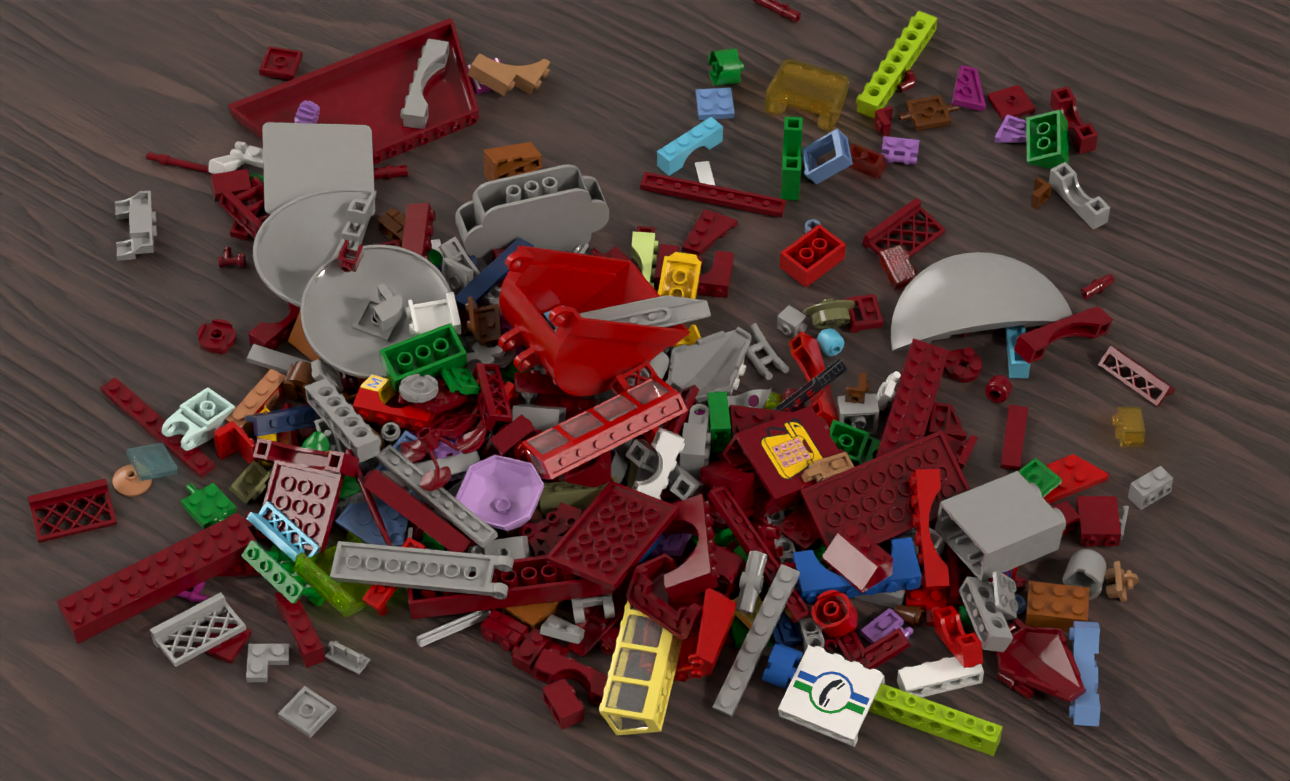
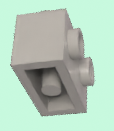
[1128,466,1173,510]

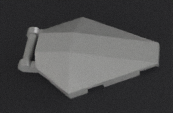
[665,327,751,403]

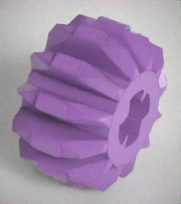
[294,100,320,124]

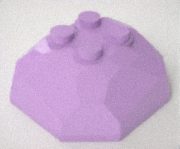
[455,455,544,531]

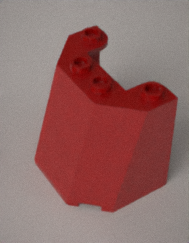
[639,588,736,682]

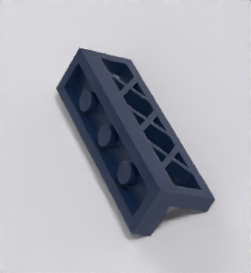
[246,404,321,436]

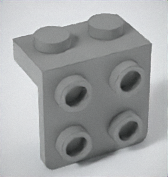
[990,570,1018,620]

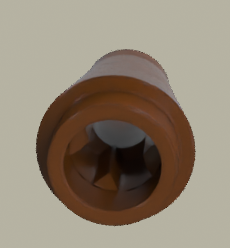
[894,605,925,626]

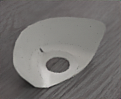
[727,387,772,409]

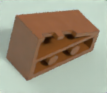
[483,142,542,181]

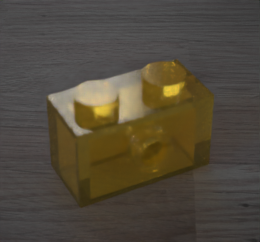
[1113,407,1145,447]

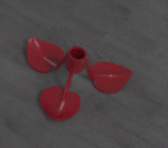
[401,426,487,492]

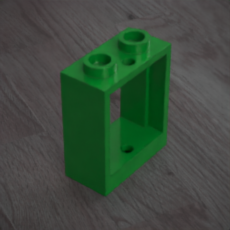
[707,391,731,453]

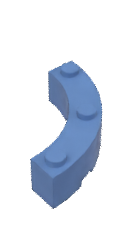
[1069,621,1101,726]

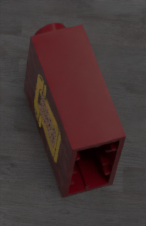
[722,406,845,518]

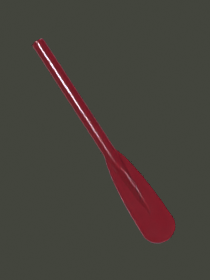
[344,449,392,546]

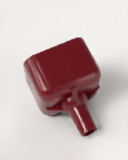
[683,540,746,600]

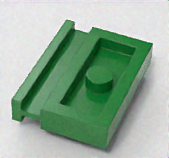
[440,367,480,395]

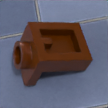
[1031,177,1052,210]

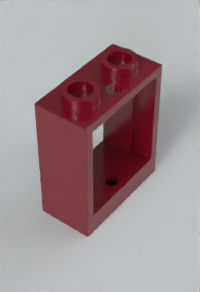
[479,414,535,460]

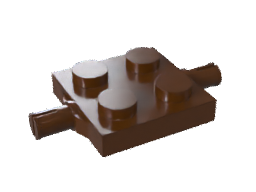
[898,95,959,131]

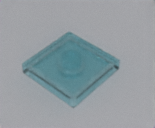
[126,442,178,481]

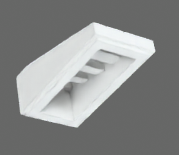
[209,155,244,174]

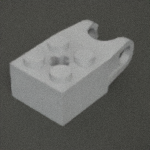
[680,404,711,479]

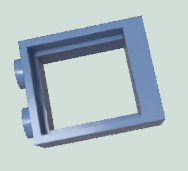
[802,128,853,184]

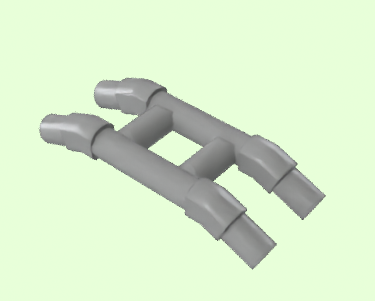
[746,323,789,380]

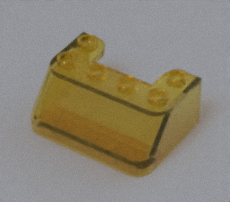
[765,59,849,132]

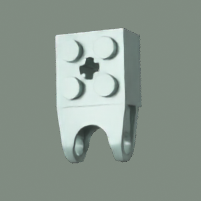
[162,387,235,451]

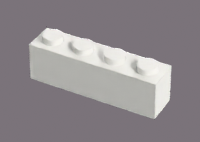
[897,657,984,697]

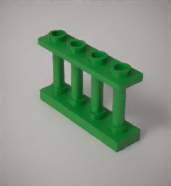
[242,541,331,606]

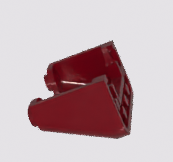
[626,553,726,640]

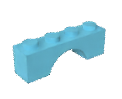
[657,117,723,176]

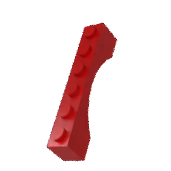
[788,331,839,429]
[910,469,950,591]

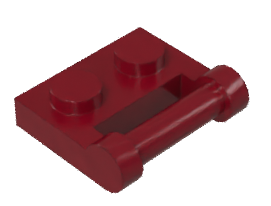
[843,294,883,333]

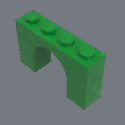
[781,117,803,200]

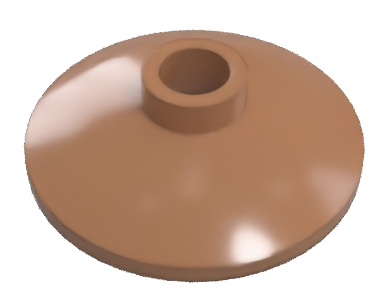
[112,464,152,497]

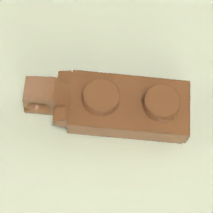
[801,452,854,482]

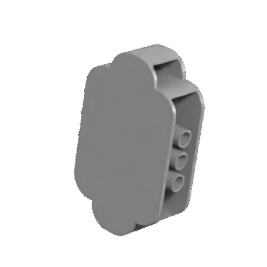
[455,164,609,266]

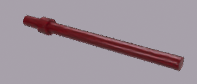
[146,152,251,181]

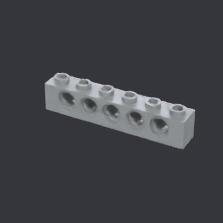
[305,378,381,463]

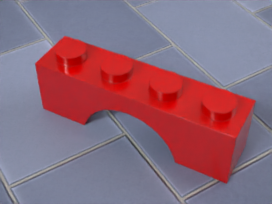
[353,388,435,432]
[933,606,983,668]

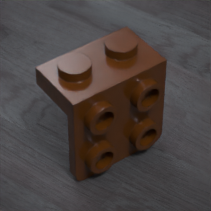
[466,296,503,346]

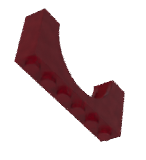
[664,494,720,602]

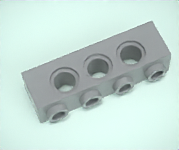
[959,577,1013,652]

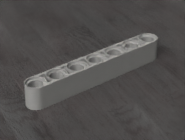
[349,451,480,504]

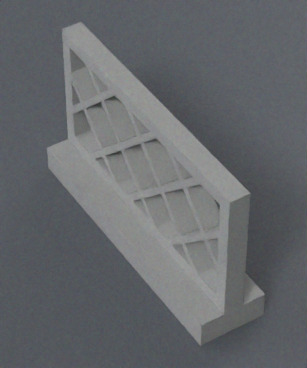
[150,592,246,667]

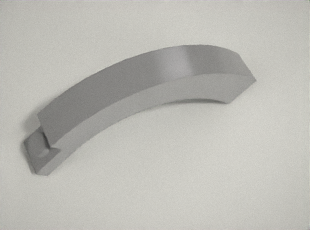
[438,236,503,315]

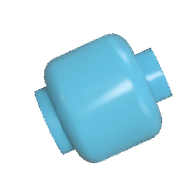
[817,328,845,357]

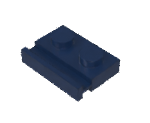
[771,609,803,646]

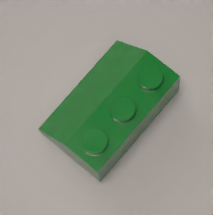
[1026,110,1069,169]

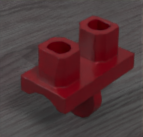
[757,523,783,558]

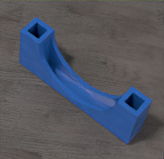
[792,537,922,603]

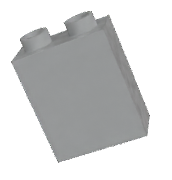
[935,471,1066,582]

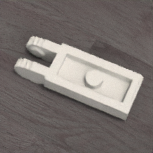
[230,141,263,168]

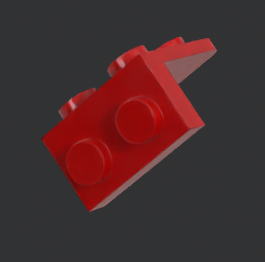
[214,421,258,465]

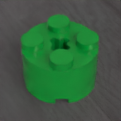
[708,48,744,86]

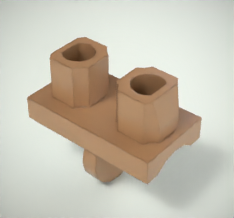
[1105,561,1138,602]

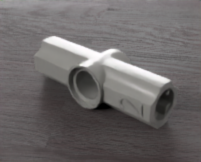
[736,551,767,614]

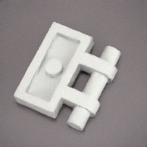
[876,371,901,411]

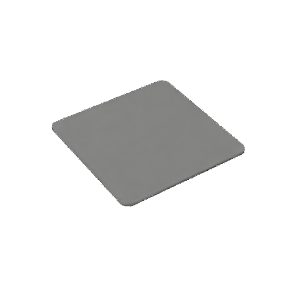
[262,122,375,217]

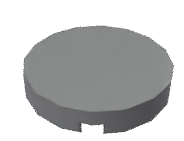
[399,374,438,403]

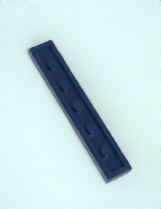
[455,237,534,310]

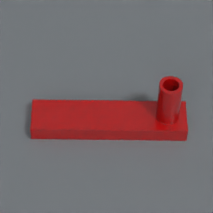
[362,537,426,616]

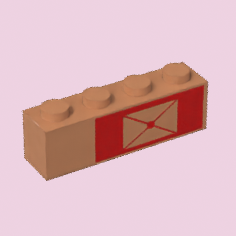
[226,369,286,437]

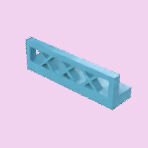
[246,501,320,567]

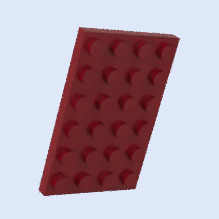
[546,481,679,591]

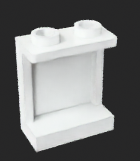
[405,292,461,337]

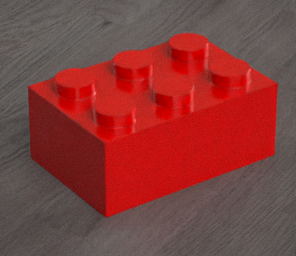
[779,224,846,287]

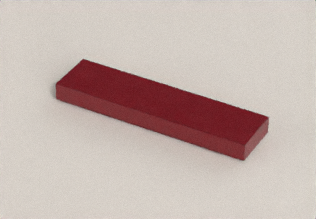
[1000,404,1028,471]

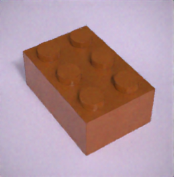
[1025,581,1090,633]

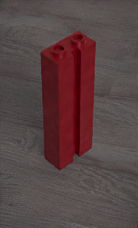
[363,469,475,553]

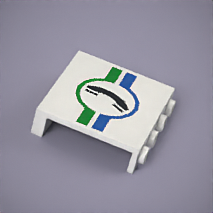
[778,645,885,747]

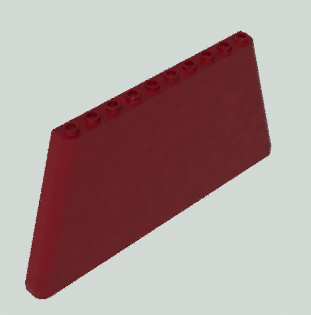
[228,18,479,165]

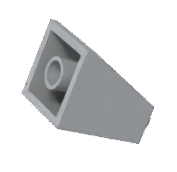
[511,404,566,433]

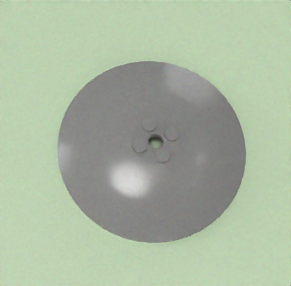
[301,245,451,379]

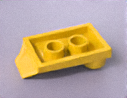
[658,252,702,299]

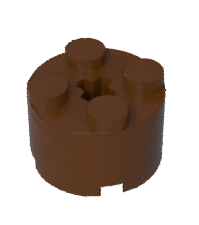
[282,361,317,404]

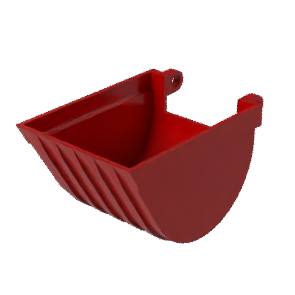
[498,245,691,396]

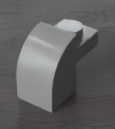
[373,283,403,331]

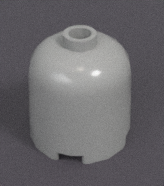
[1063,549,1106,600]

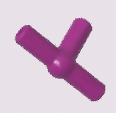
[176,582,211,602]

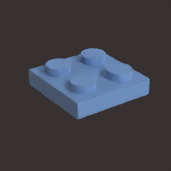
[696,88,735,120]

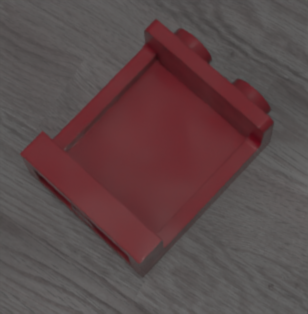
[1075,496,1121,547]

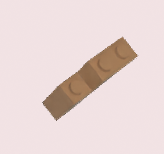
[468,53,550,96]

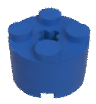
[762,643,803,689]

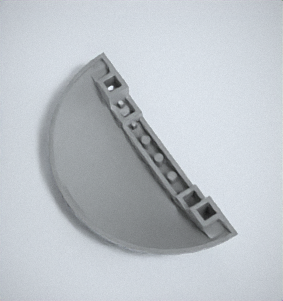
[253,188,376,308]
[891,252,1073,351]

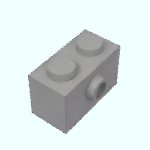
[484,536,530,559]

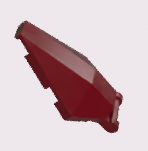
[995,618,1086,703]

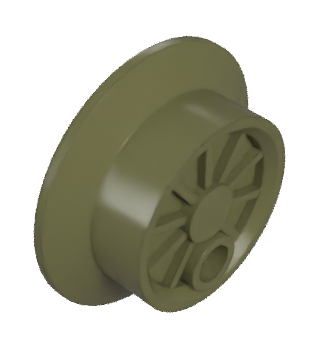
[803,299,855,329]

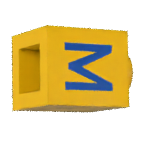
[360,374,395,404]

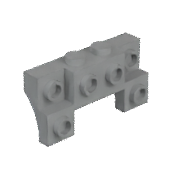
[115,191,157,261]

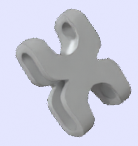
[460,341,516,376]

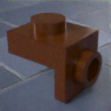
[845,373,870,404]

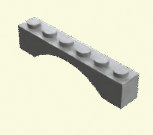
[400,39,449,129]

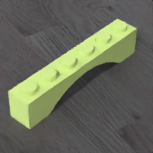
[631,232,658,288]

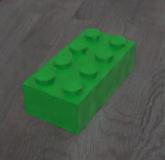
[379,323,467,392]

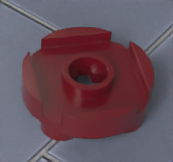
[197,319,236,354]
[944,347,983,383]

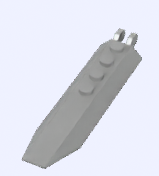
[554,295,711,332]

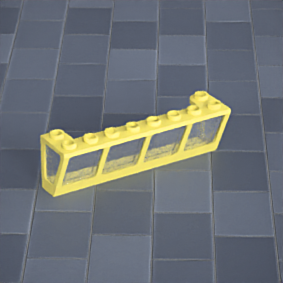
[599,600,683,735]

